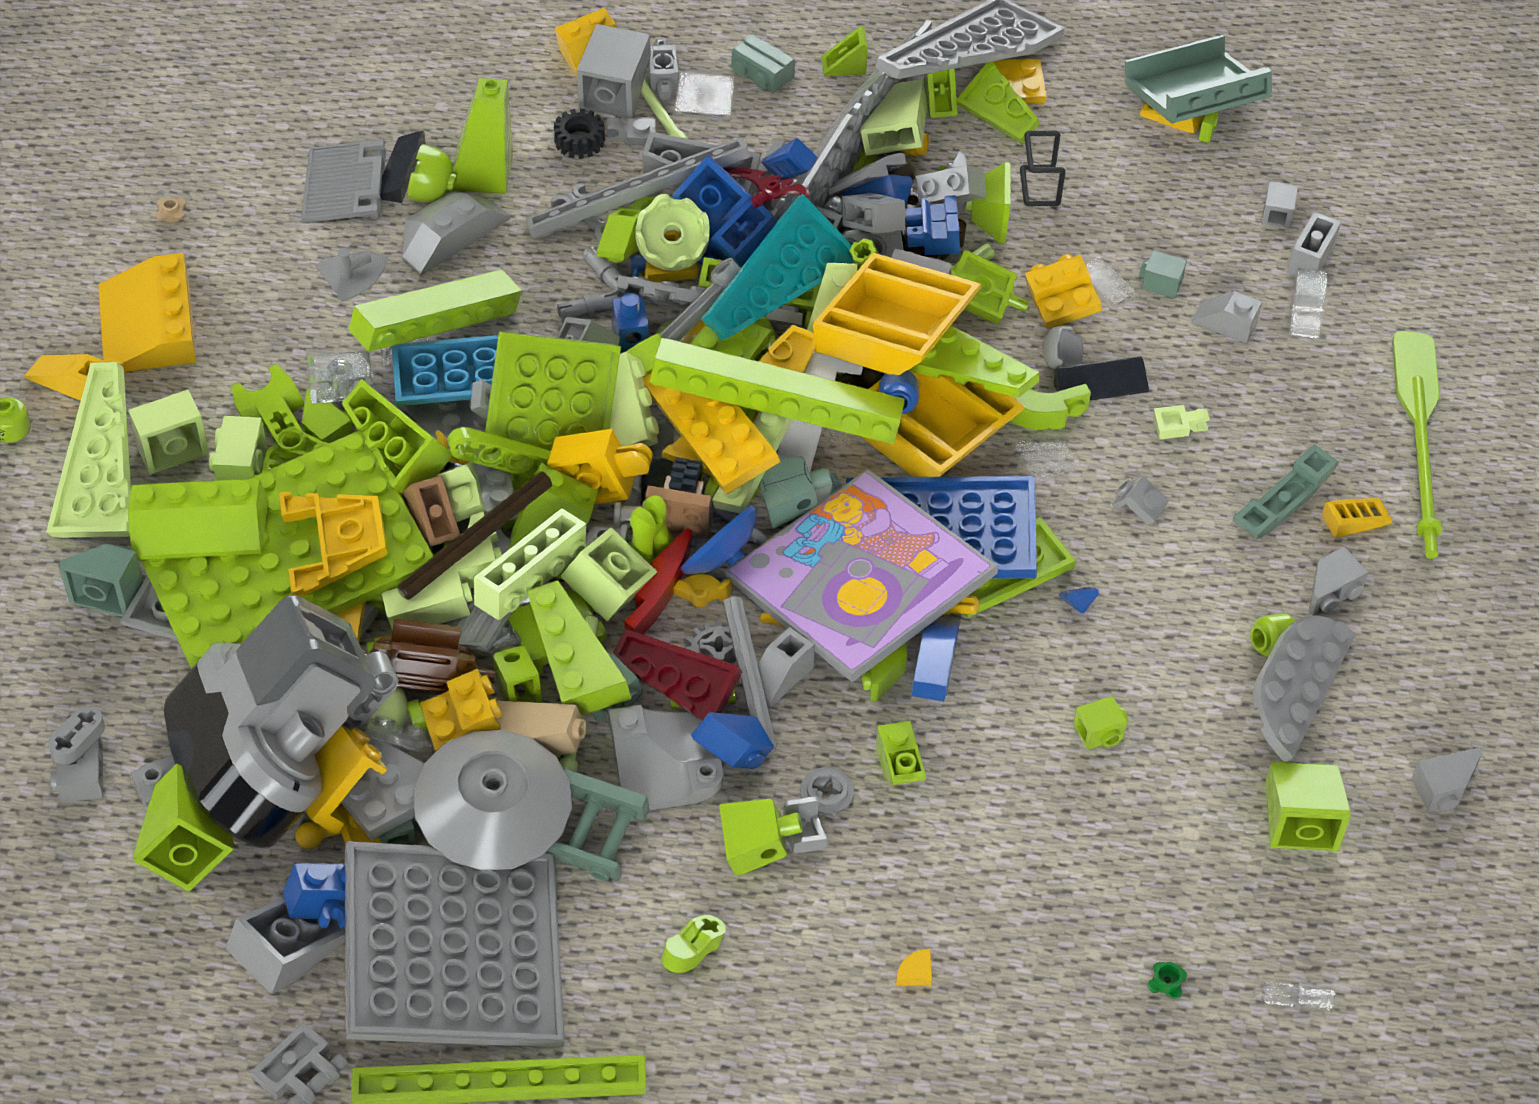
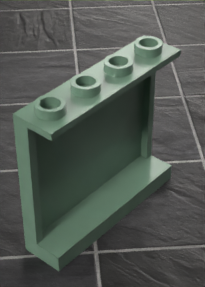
[1125,35,1272,124]

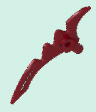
[723,167,810,208]

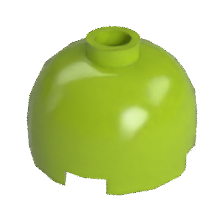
[407,144,457,203]

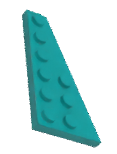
[701,194,854,341]

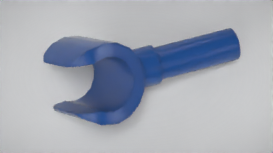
[631,254,646,278]

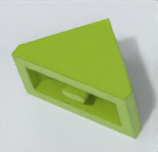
[821,25,868,76]
[924,68,958,118]

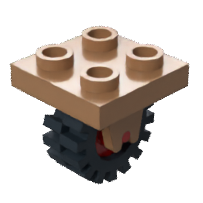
[645,457,712,538]

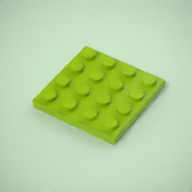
[483,331,621,461]

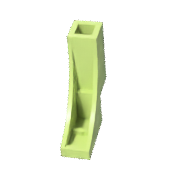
[382,512,502,630]

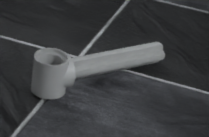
[660,258,740,341]

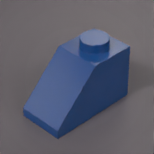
[691,712,774,769]

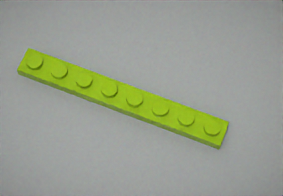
[351,1055,646,1104]

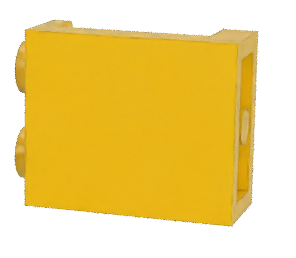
[305,725,387,835]

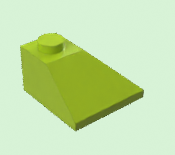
[966,162,1011,243]

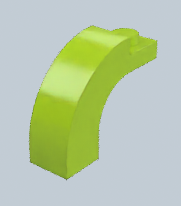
[1009,384,1091,430]

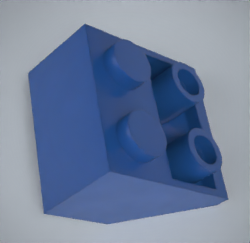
[708,196,777,268]

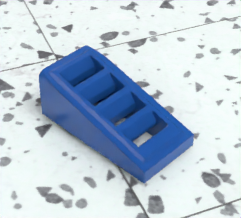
[761,138,817,180]

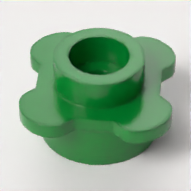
[1148,962,1187,999]

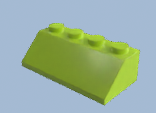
[128,478,268,560]

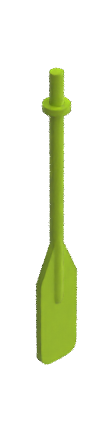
[1392,331,1443,559]

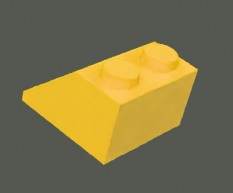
[555,7,617,77]

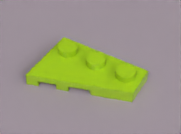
[957,61,1040,145]

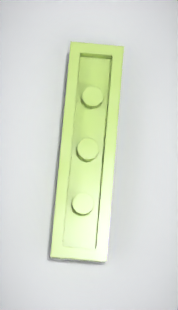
[712,411,793,514]

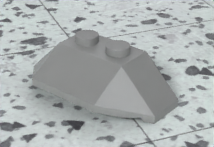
[402,191,511,275]

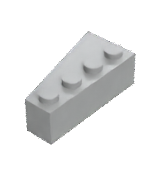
[642,132,761,196]

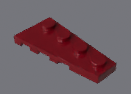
[613,629,742,721]

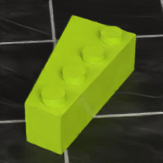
[342,379,453,497]
[527,581,632,715]

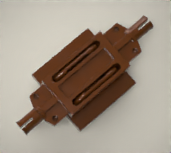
[364,618,497,692]

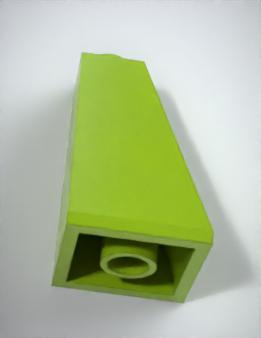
[453,78,513,194]

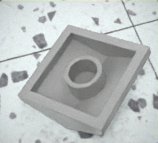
[120,575,178,640]

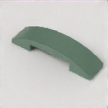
[1233,444,1339,539]

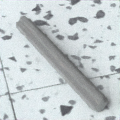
[723,596,777,750]

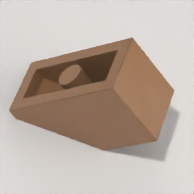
[403,476,460,547]

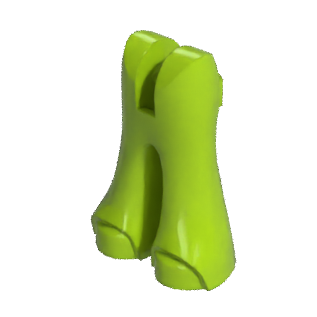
[629,495,675,564]

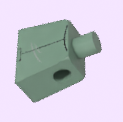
[759,456,832,528]

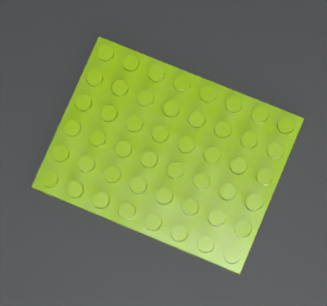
[129,431,433,678]

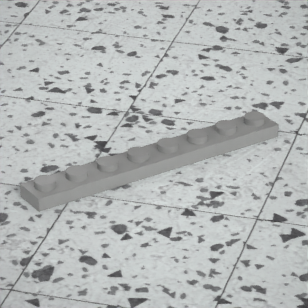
[526,137,751,239]

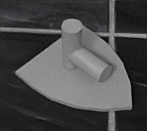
[315,248,389,302]

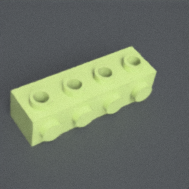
[474,508,586,620]

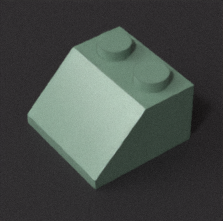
[58,543,143,617]

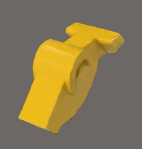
[673,574,733,607]

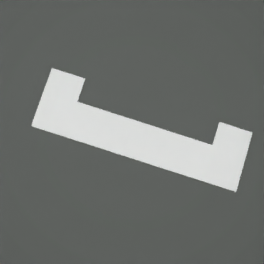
[778,351,863,504]

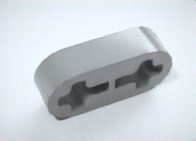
[48,706,105,764]

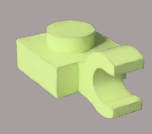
[1153,405,1210,439]

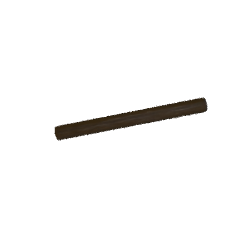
[397,471,553,600]

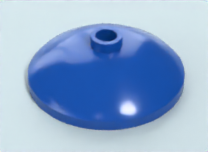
[680,505,757,574]

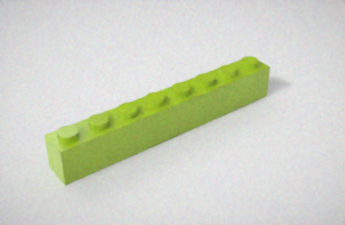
[650,338,905,445]

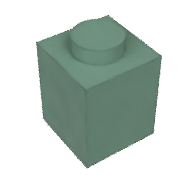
[1139,250,1187,298]

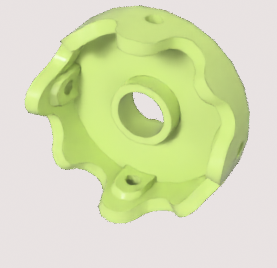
[635,194,709,271]

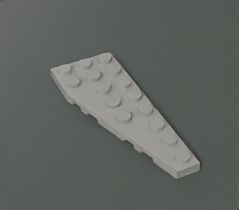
[875,0,1065,79]

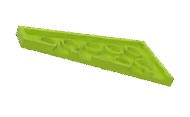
[908,326,1040,398]

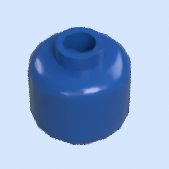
[879,370,919,414]

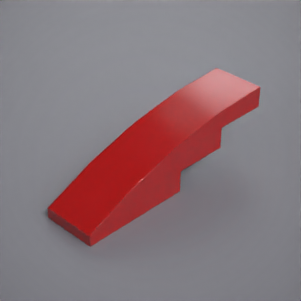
[624,528,692,635]

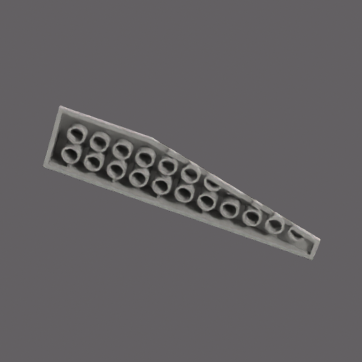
[774,21,932,222]

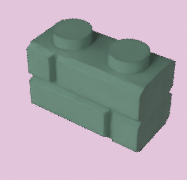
[731,34,795,93]

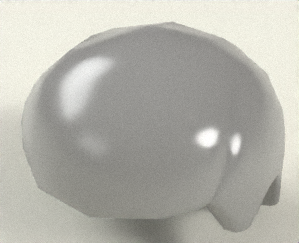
[1042,326,1084,371]

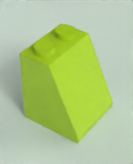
[1266,761,1351,851]
[133,764,234,891]

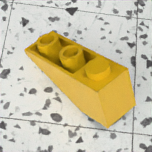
[24,354,106,401]

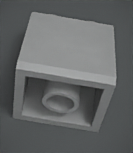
[577,24,651,118]

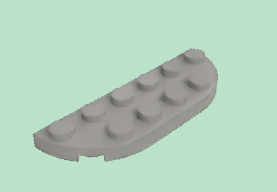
[1253,616,1356,763]

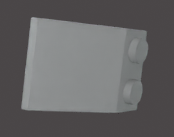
[225,896,345,994]

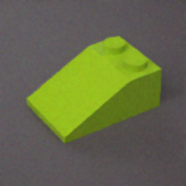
[506,463,598,580]

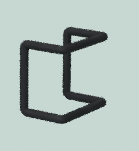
[1020,130,1066,206]

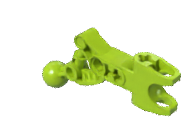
[230,363,329,473]

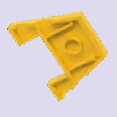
[279,492,388,597]

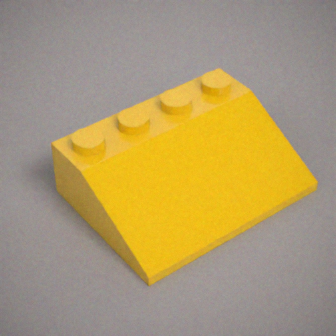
[98,253,197,372]

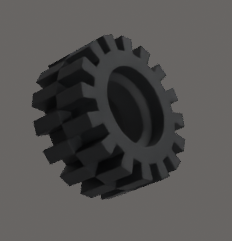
[554,108,605,159]

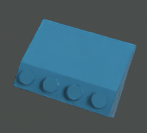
[392,335,499,406]

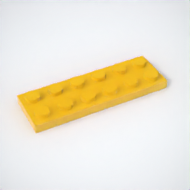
[643,372,780,494]

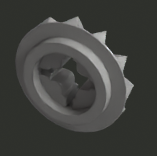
[800,767,854,817]

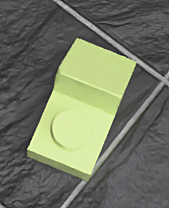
[438,462,485,522]

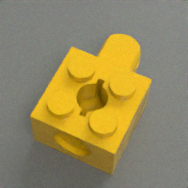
[547,429,653,504]

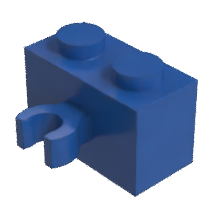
[282,863,345,928]

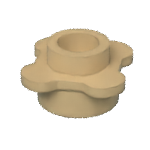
[156,198,186,223]

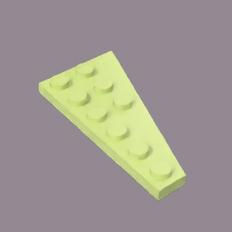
[46,362,131,538]

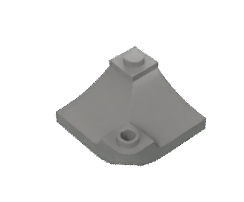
[608,705,723,811]

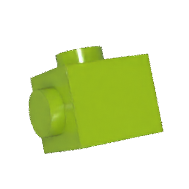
[1073,696,1128,750]

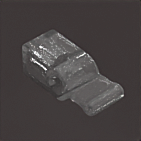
[1289,267,1328,339]

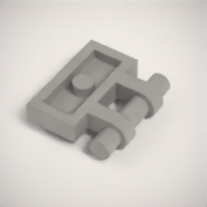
[250,1022,348,1104]

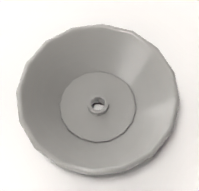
[413,730,572,871]

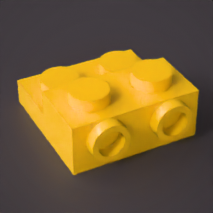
[1025,254,1102,329]
[420,669,503,752]

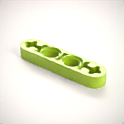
[448,427,551,479]

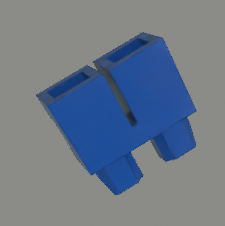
[906,195,960,255]

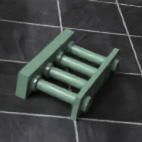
[545,768,650,881]

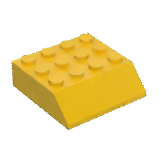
[813,253,981,375]
[860,372,1024,477]

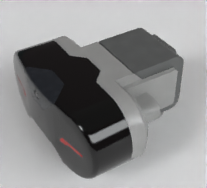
[164,595,399,848]

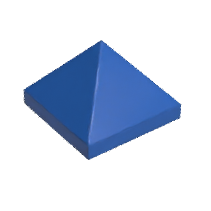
[1059,587,1099,613]

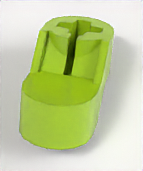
[661,915,726,973]

